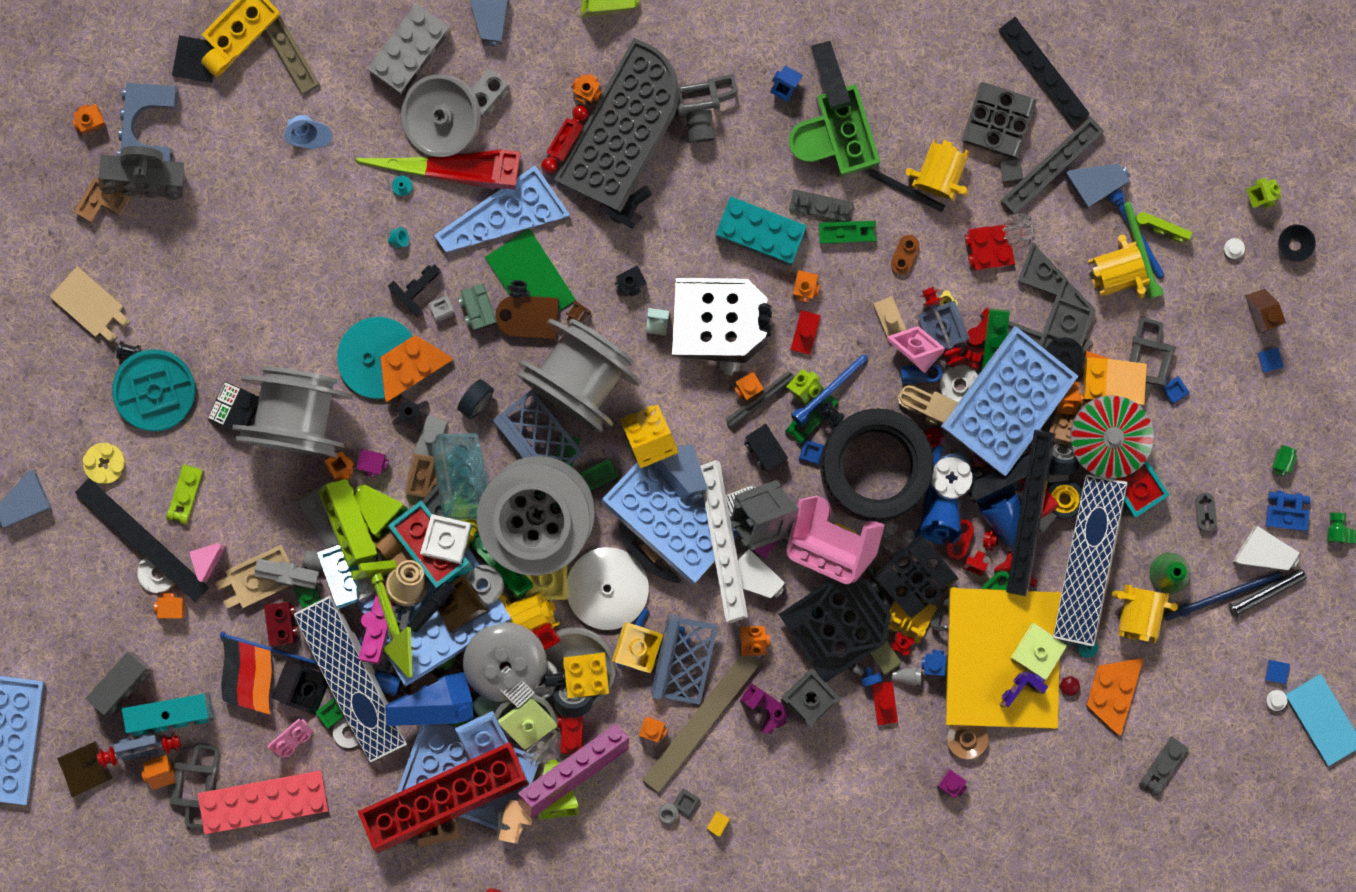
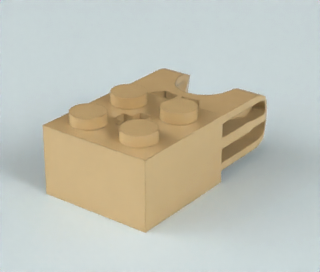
[897,386,959,434]

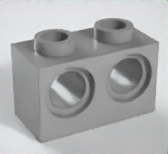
[471,68,509,118]

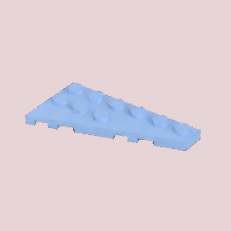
[434,166,570,253]

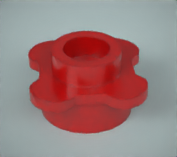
[923,427,945,447]
[983,530,999,551]
[891,632,914,656]

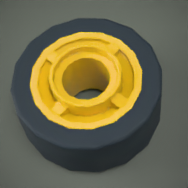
[1047,480,1083,519]

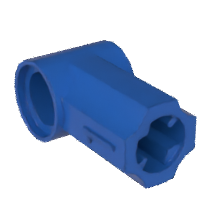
[901,364,942,384]

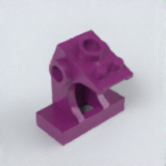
[740,683,790,734]

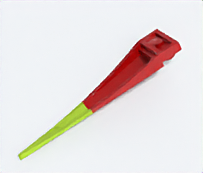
[355,149,521,190]

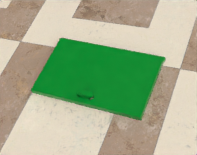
[485,228,576,312]

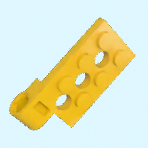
[201,0,282,78]

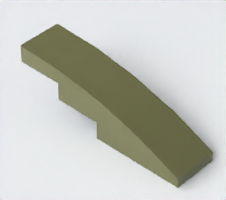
[836,599,902,675]

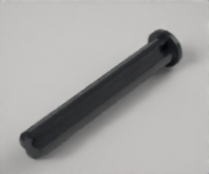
[1228,569,1307,618]

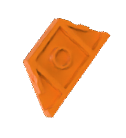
[380,335,453,402]
[1086,658,1143,736]

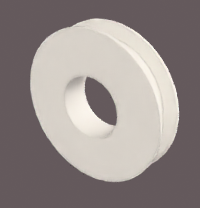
[333,717,359,748]

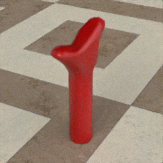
[994,551,1038,588]

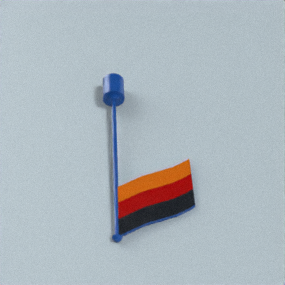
[220,632,402,715]

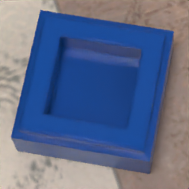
[1257,347,1284,373]
[1161,376,1190,404]
[799,439,824,465]
[1265,660,1290,684]

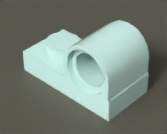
[646,308,669,336]

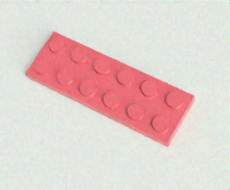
[197,770,328,834]

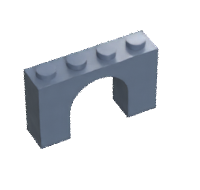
[117,83,178,161]

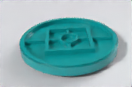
[337,317,413,399]
[112,349,196,431]

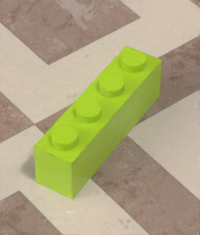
[318,479,377,567]

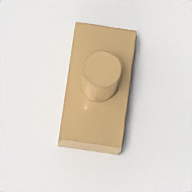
[873,296,906,337]

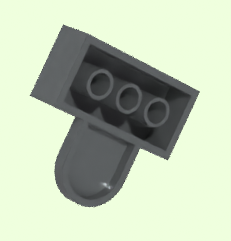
[98,146,185,200]

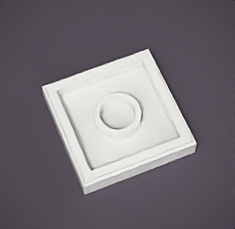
[420,514,472,564]

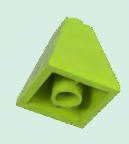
[580,0,639,18]
[354,484,409,538]
[538,760,580,820]

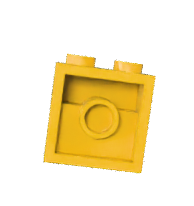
[612,622,663,673]

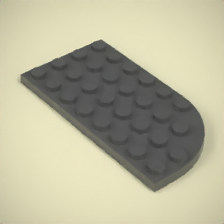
[554,38,679,212]

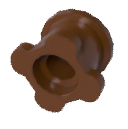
[565,300,591,324]

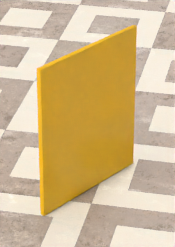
[945,587,1062,729]

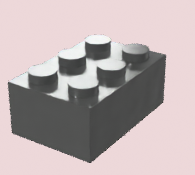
[85,652,152,715]

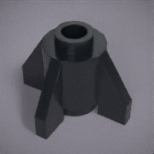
[392,395,429,432]

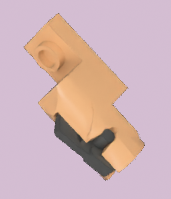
[497,782,533,844]

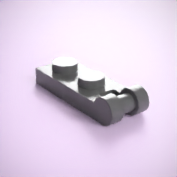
[1139,736,1189,796]

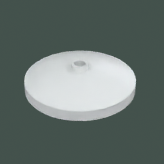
[567,547,649,630]

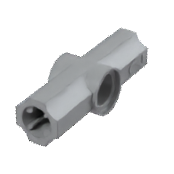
[254,559,319,589]

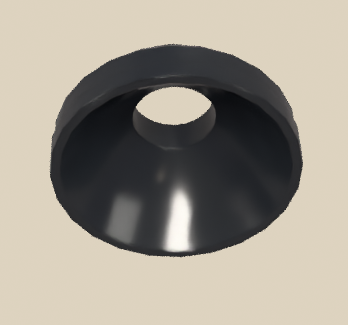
[1278,224,1316,262]

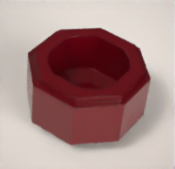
[1059,676,1080,696]

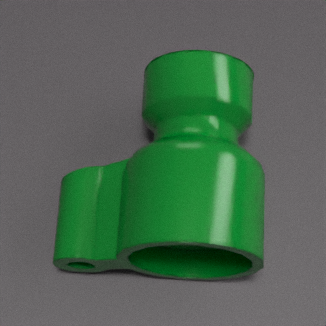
[1327,513,1356,544]

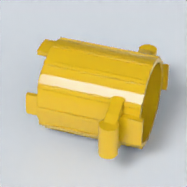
[905,139,969,201]
[1088,234,1150,299]
[1112,584,1178,644]
[500,590,560,632]

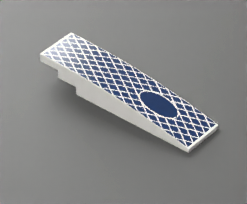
[1053,474,1128,646]
[294,595,407,763]

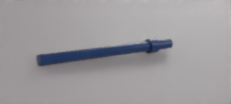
[1164,571,1282,621]

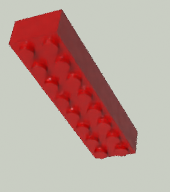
[357,742,529,853]

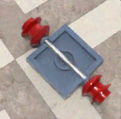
[917,287,970,368]
[97,732,181,769]

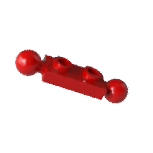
[541,105,588,174]

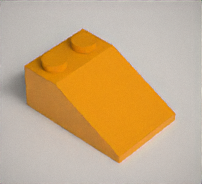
[1082,357,1147,405]

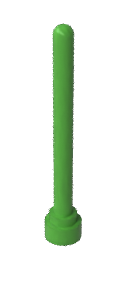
[1124,202,1164,299]

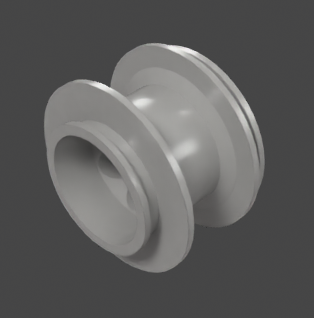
[517,319,642,433]
[232,366,353,458]
[477,456,595,575]

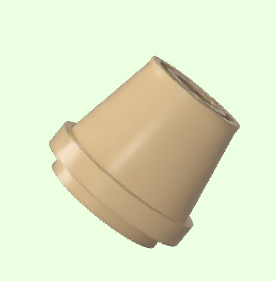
[386,560,428,606]

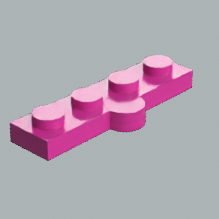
[358,582,396,665]

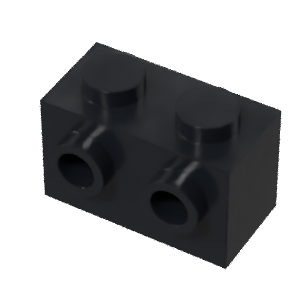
[744,424,788,472]

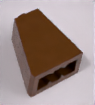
[1245,289,1286,334]

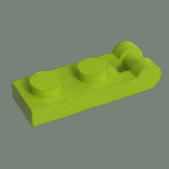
[1136,212,1193,243]
[166,464,203,525]

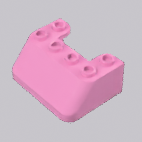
[786,495,885,584]

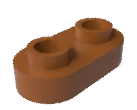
[891,235,919,275]

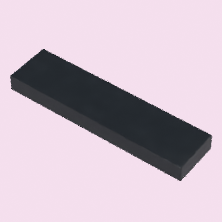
[811,41,851,111]

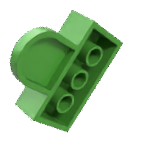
[789,84,880,177]

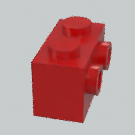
[557,715,584,754]

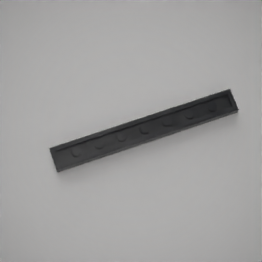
[1006,429,1056,596]
[75,478,210,603]

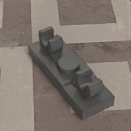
[789,189,853,222]

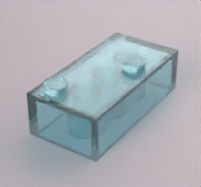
[431,433,487,520]

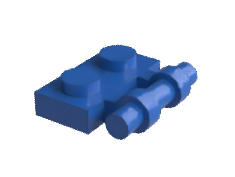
[1265,490,1311,531]

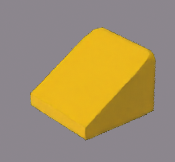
[707,811,730,836]

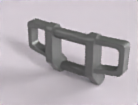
[676,74,738,116]
[1129,317,1176,396]
[169,744,219,828]

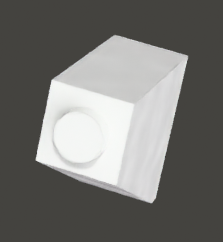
[1233,526,1299,571]
[738,549,785,598]

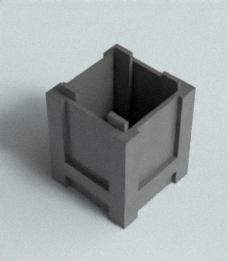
[730,480,799,551]
[780,668,841,728]

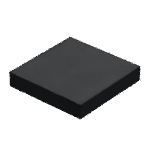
[172,35,220,83]

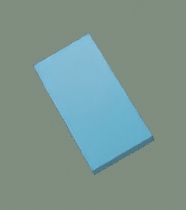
[1285,674,1356,766]

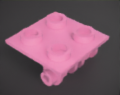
[267,719,314,758]

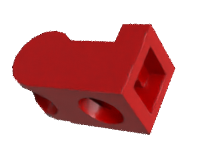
[966,307,989,346]

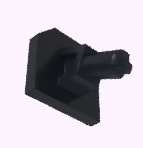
[599,185,652,229]

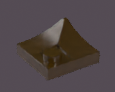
[431,575,490,633]
[57,741,113,798]

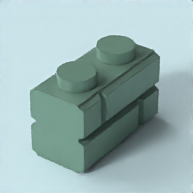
[458,283,497,331]

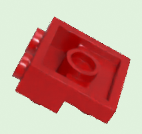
[964,224,1015,271]

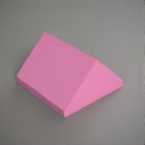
[887,326,945,373]
[189,543,226,583]

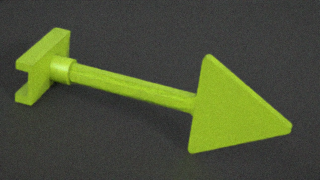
[351,560,413,677]

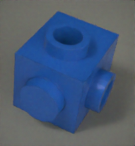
[770,65,803,102]
[921,650,947,676]

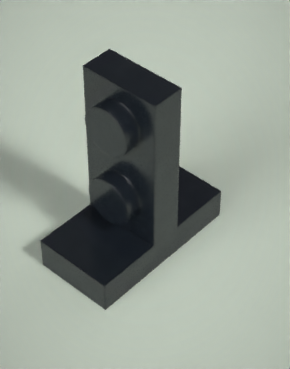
[388,264,441,317]

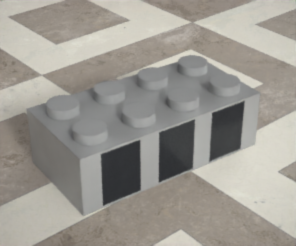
[367,3,450,96]

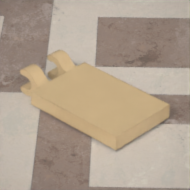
[50,266,130,342]
[215,545,290,609]

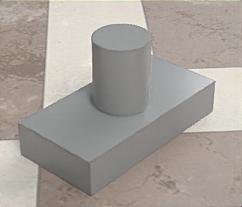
[414,415,448,457]

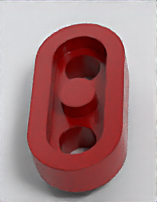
[946,519,974,560]

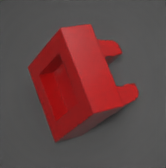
[962,344,984,370]
[963,551,988,577]

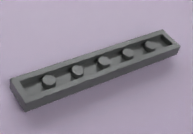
[1000,116,1104,215]

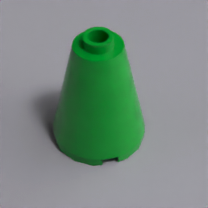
[1149,553,1191,594]

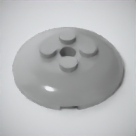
[463,622,547,702]

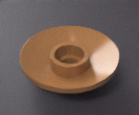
[947,725,989,759]

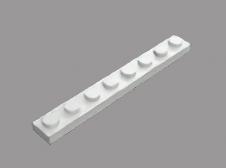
[700,460,748,623]

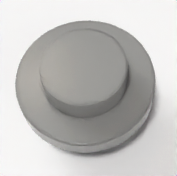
[658,803,679,824]

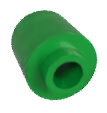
[1271,445,1297,477]

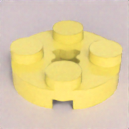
[83,443,125,484]

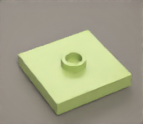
[1011,623,1067,680]
[498,697,557,750]

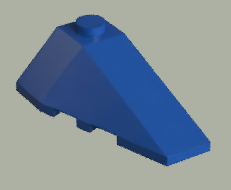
[385,672,473,726]

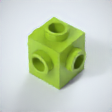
[1246,178,1282,209]
[786,369,824,406]

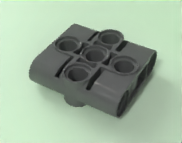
[961,82,1037,159]

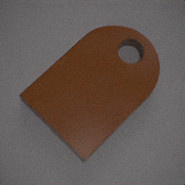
[495,296,558,339]

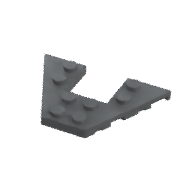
[1007,242,1095,349]

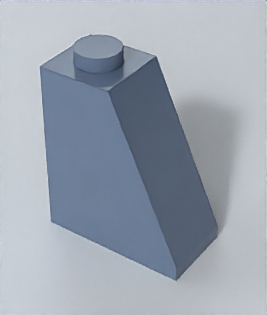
[470,0,509,47]
[1065,163,1130,209]
[652,444,708,501]
[0,470,52,528]

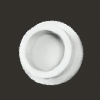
[1224,238,1245,259]
[1266,690,1287,711]

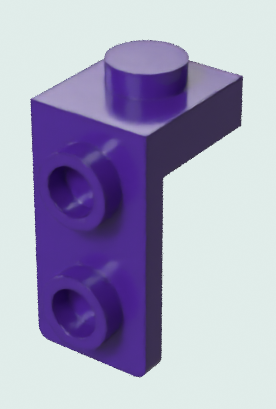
[1000,672,1048,707]

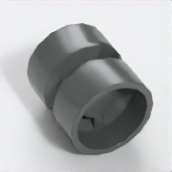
[686,110,715,143]

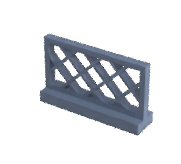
[493,389,584,465]
[651,614,718,704]

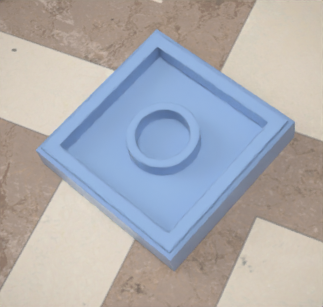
[455,711,508,760]

